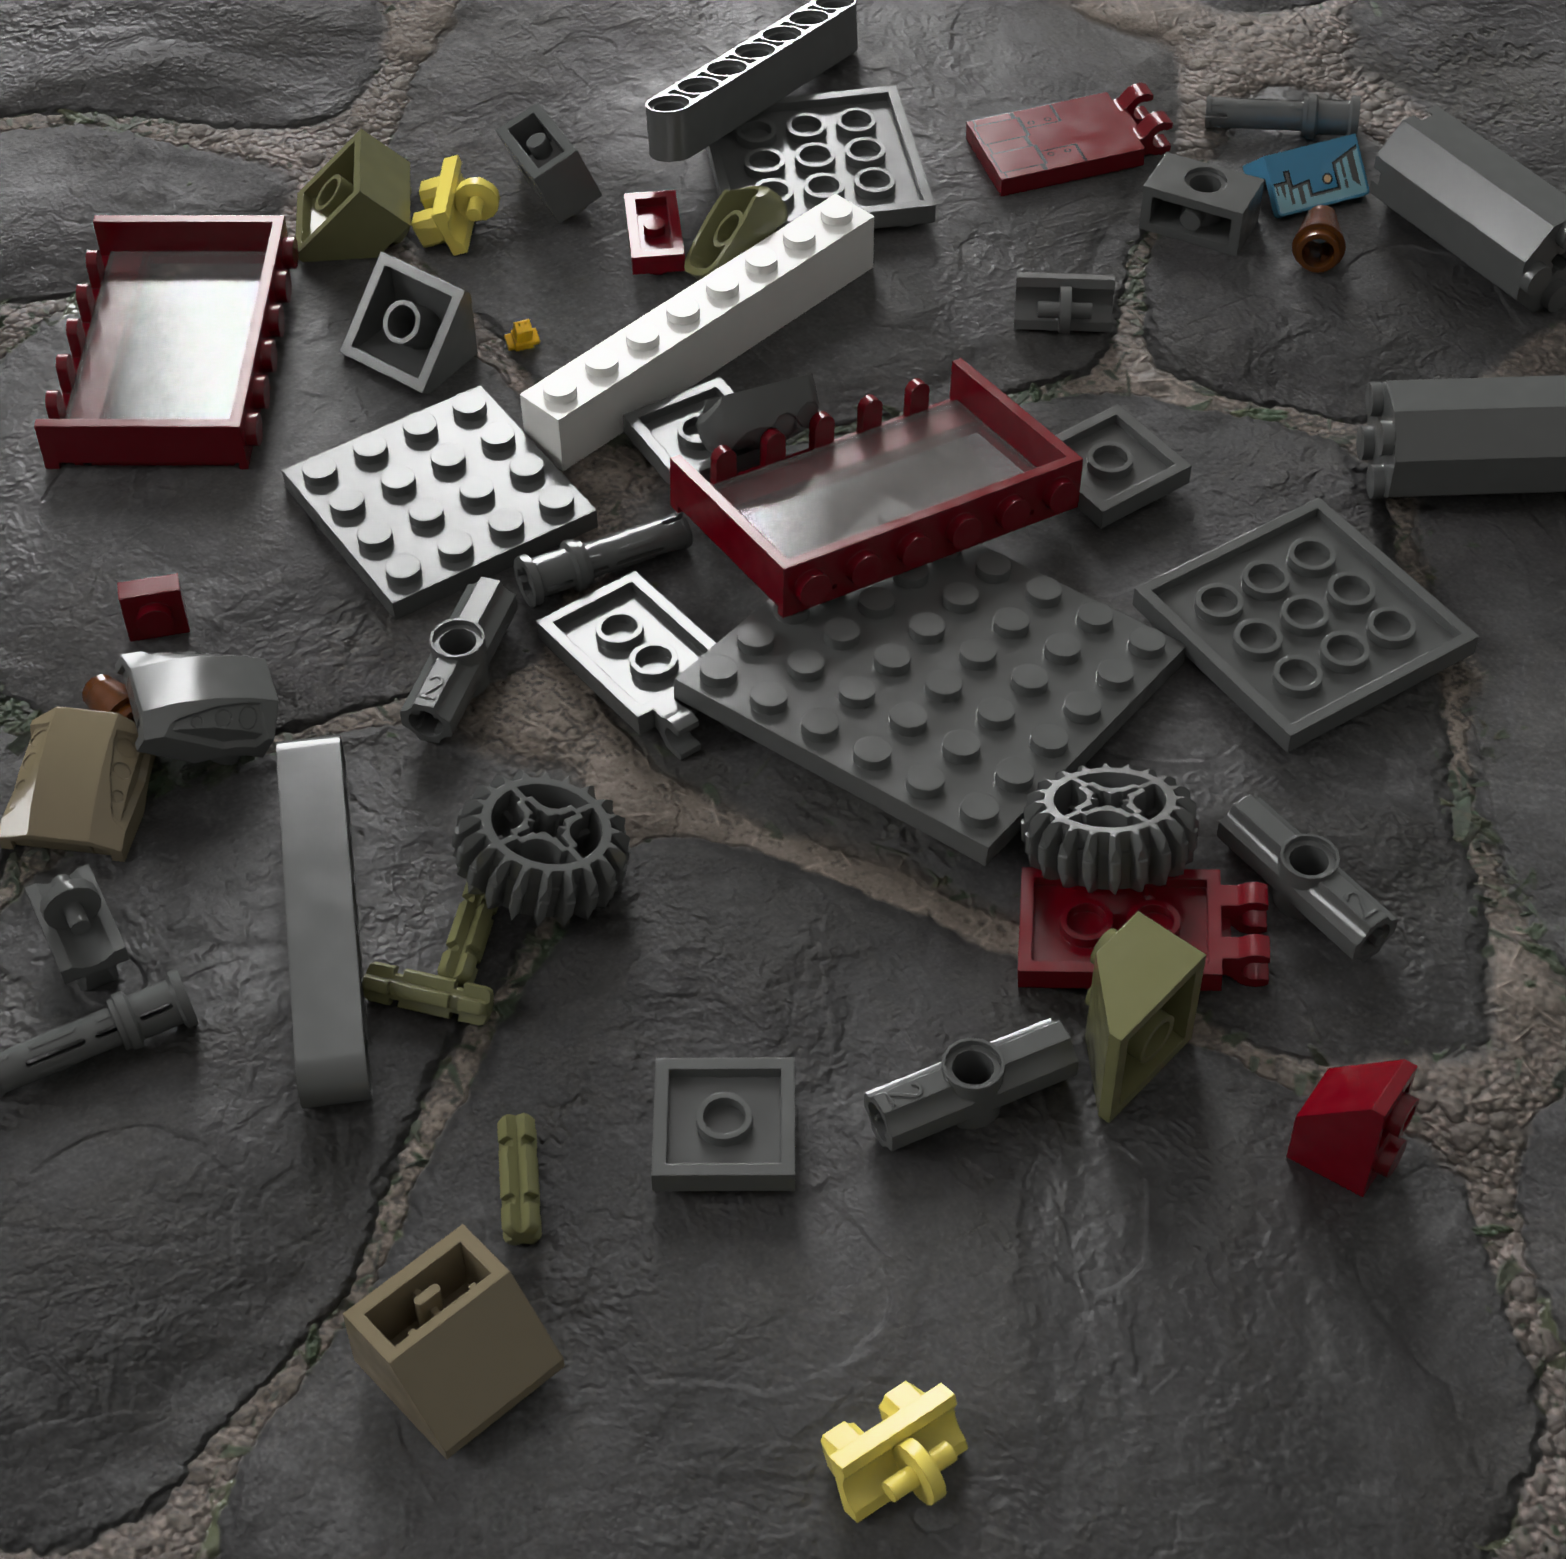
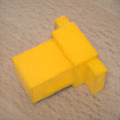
[504,319,540,352]

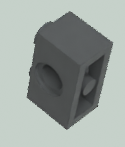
[495,102,603,224]
[1139,152,1265,257]

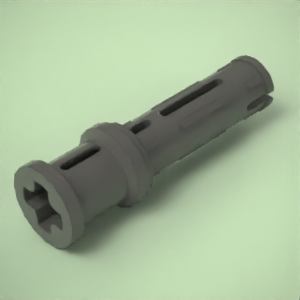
[1205,93,1361,139]
[514,512,693,608]
[0,968,199,1097]

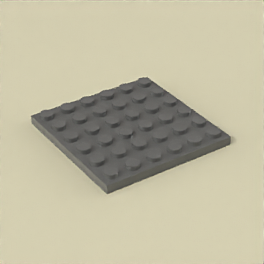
[674,499,1186,866]

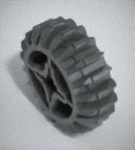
[1021,763,1199,895]
[452,769,630,926]

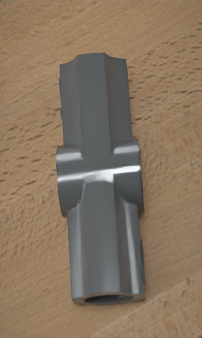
[400,576,518,744]
[1217,794,1398,962]
[864,1018,1079,1151]

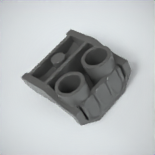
[115,651,279,765]

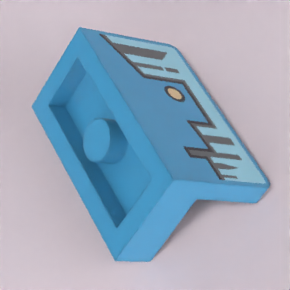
[1243,133,1369,218]

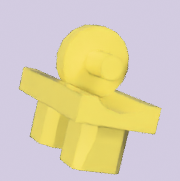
[411,155,500,256]
[821,1381,968,1523]

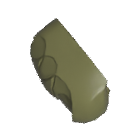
[684,186,788,280]

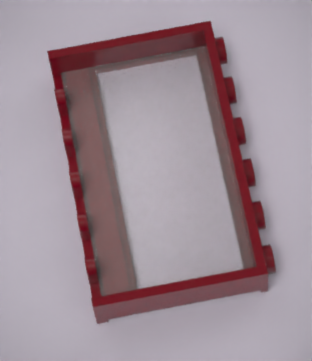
[34,215,298,469]
[670,358,1083,618]

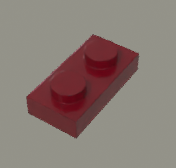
[624,190,685,275]

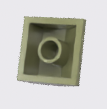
[295,129,412,262]
[1085,911,1206,1123]

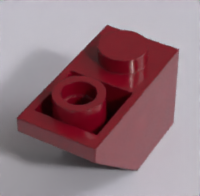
[1286,1059,1419,1197]

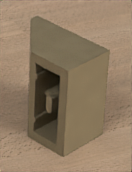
[343,1224,565,1460]

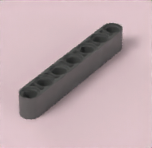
[646,0,858,162]
[276,734,373,1109]

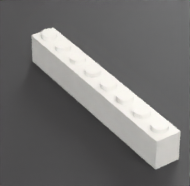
[520,194,874,472]

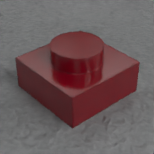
[117,573,190,642]

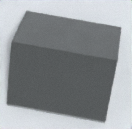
[340,251,478,395]

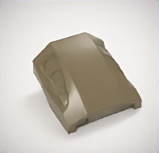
[0,706,156,862]

